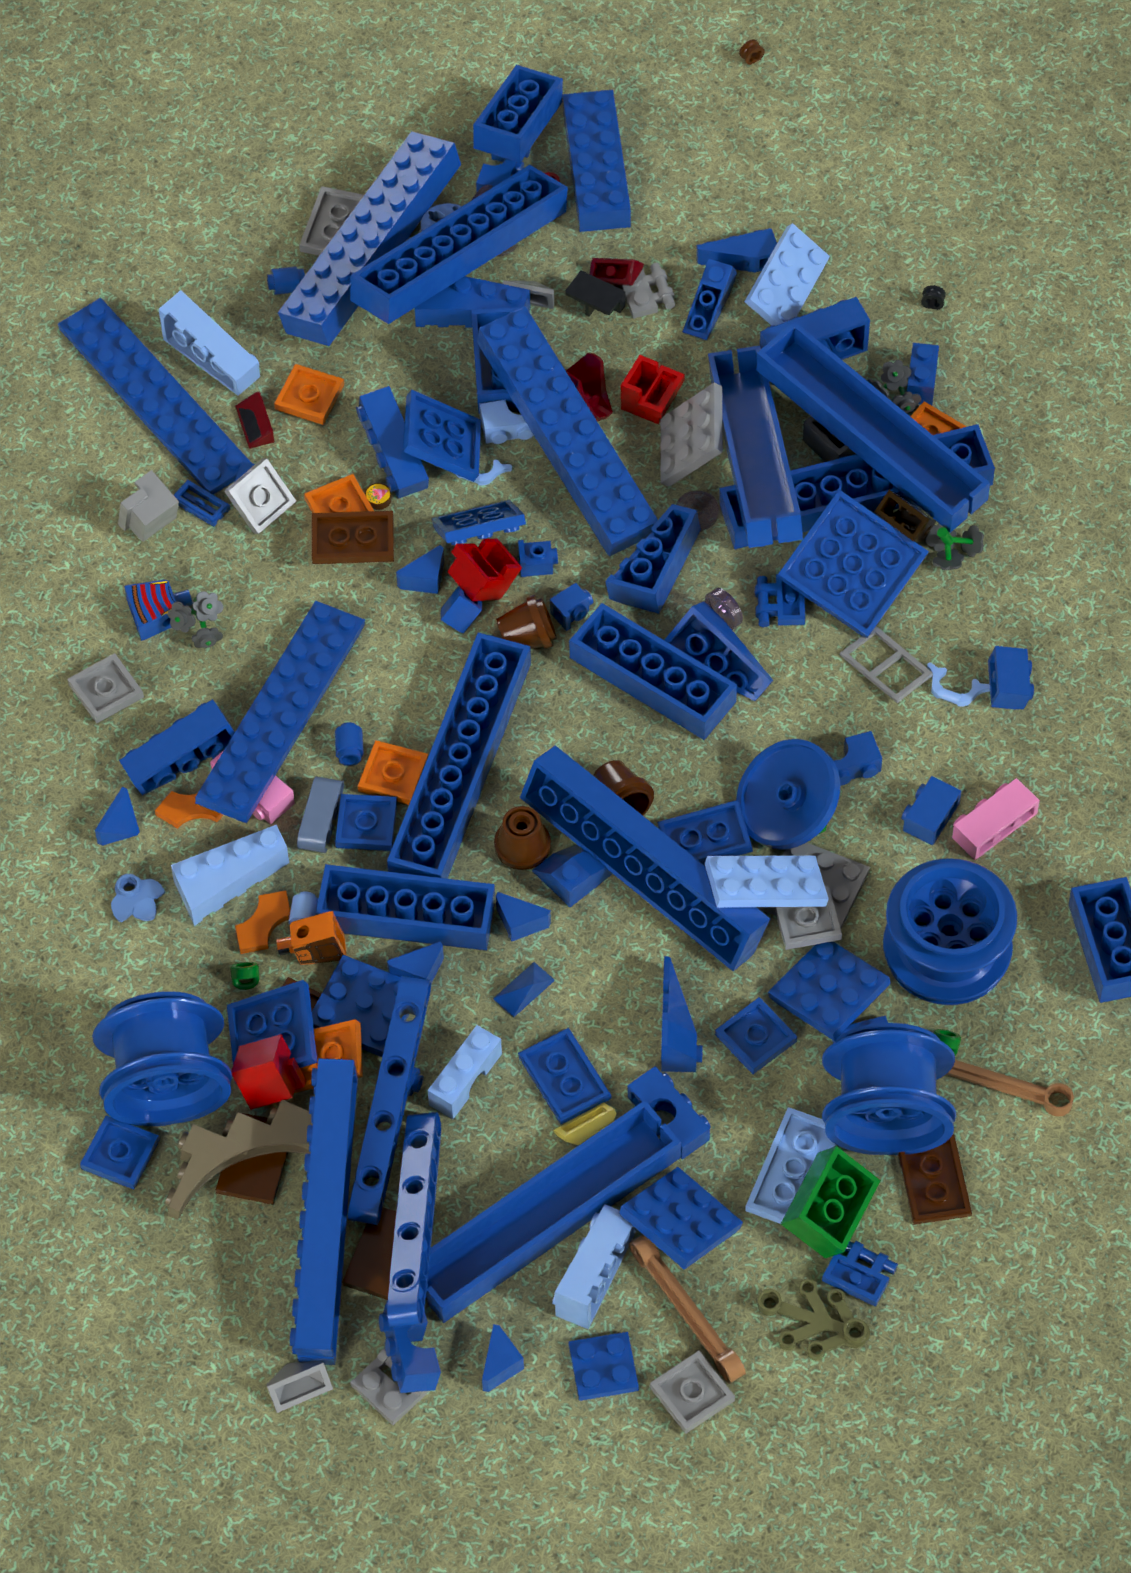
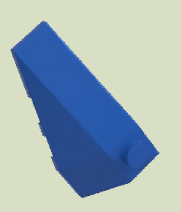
[664,601,774,701]
[532,845,613,907]
[661,956,703,1072]

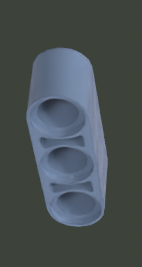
[297,776,344,853]

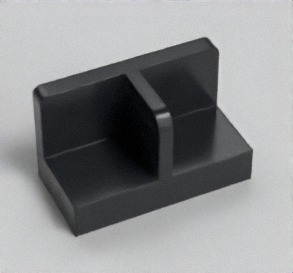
[565,270,625,317]

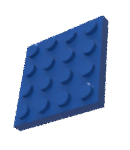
[777,490,929,638]

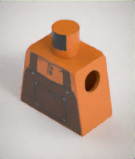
[276,911,347,965]

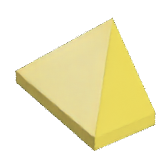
[554,1102,616,1146]

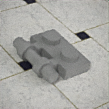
[620,263,675,319]

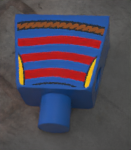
[124,580,193,641]

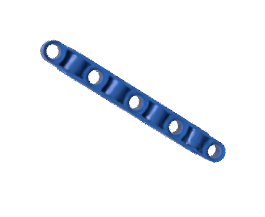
[348,975,431,1225]
[387,1112,441,1327]

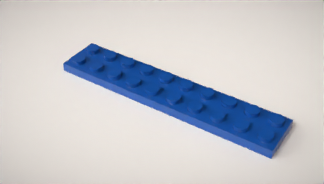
[58,298,251,495]
[195,600,365,824]

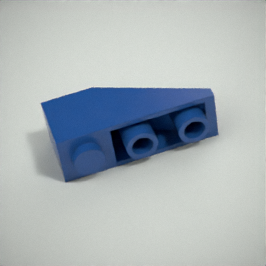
[696,228,777,272]
[682,259,737,340]

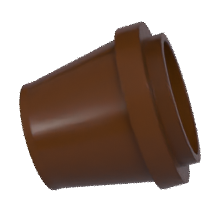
[496,595,557,649]
[593,760,654,816]
[494,806,551,870]

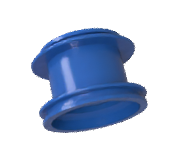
[883,858,1017,1005]
[92,992,232,1127]
[822,1023,956,1155]

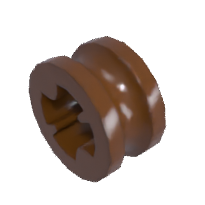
[739,39,765,65]

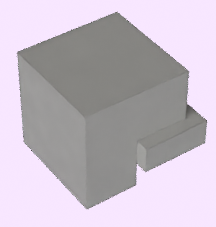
[118,470,179,542]

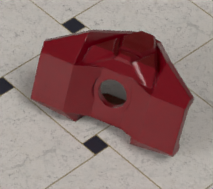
[565,353,613,421]

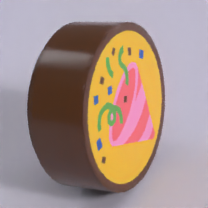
[365,483,392,510]

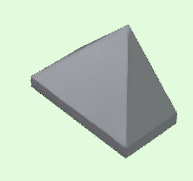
[502,280,554,309]
[266,1361,333,1413]

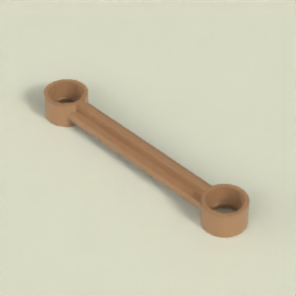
[946,1060,1074,1116]
[629,1234,746,1384]

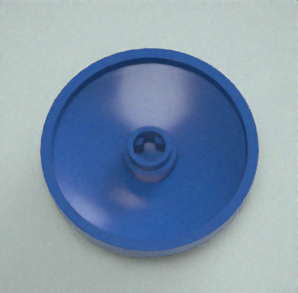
[736,739,840,849]

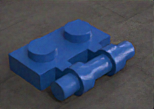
[754,574,805,627]
[822,1241,898,1307]

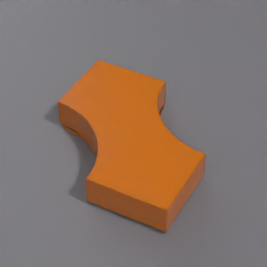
[155,791,223,829]
[235,890,290,954]

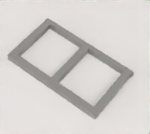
[839,626,933,703]

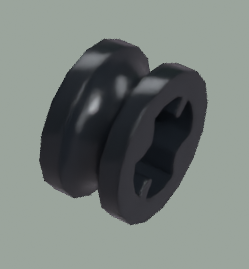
[921,285,946,310]

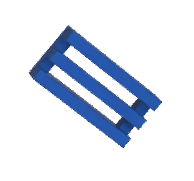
[174,480,230,527]

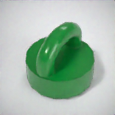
[230,962,260,990]
[933,1029,961,1056]

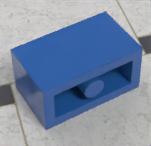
[907,343,939,405]
[988,646,1034,709]
[901,776,961,846]

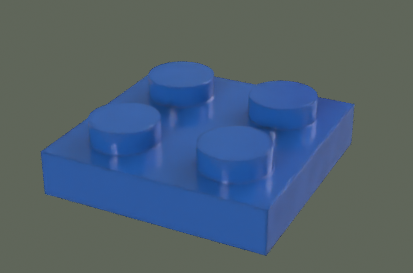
[335,794,397,851]
[715,997,797,1074]
[80,1115,160,1190]
[568,1332,639,1401]

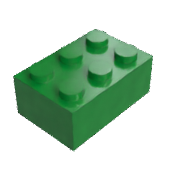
[781,1146,881,1259]

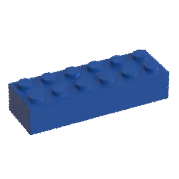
[562,90,631,232]
[569,603,737,740]
[316,864,496,951]

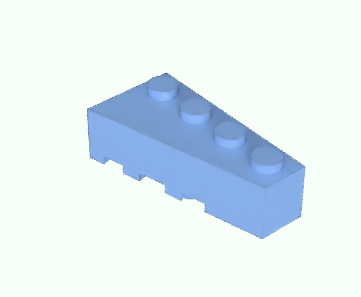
[159,290,260,396]
[171,825,289,926]
[552,1204,637,1329]

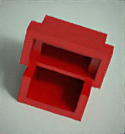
[621,355,685,425]
[447,538,522,601]
[231,1034,306,1110]

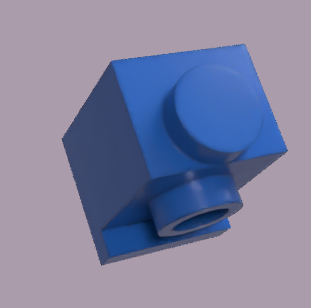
[518,540,558,577]
[550,583,594,631]

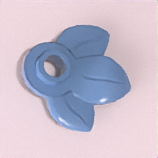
[111,874,165,922]

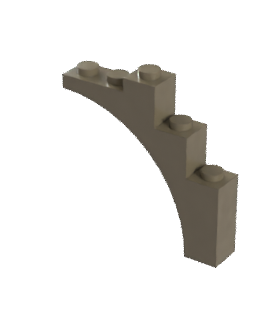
[165,1100,313,1220]

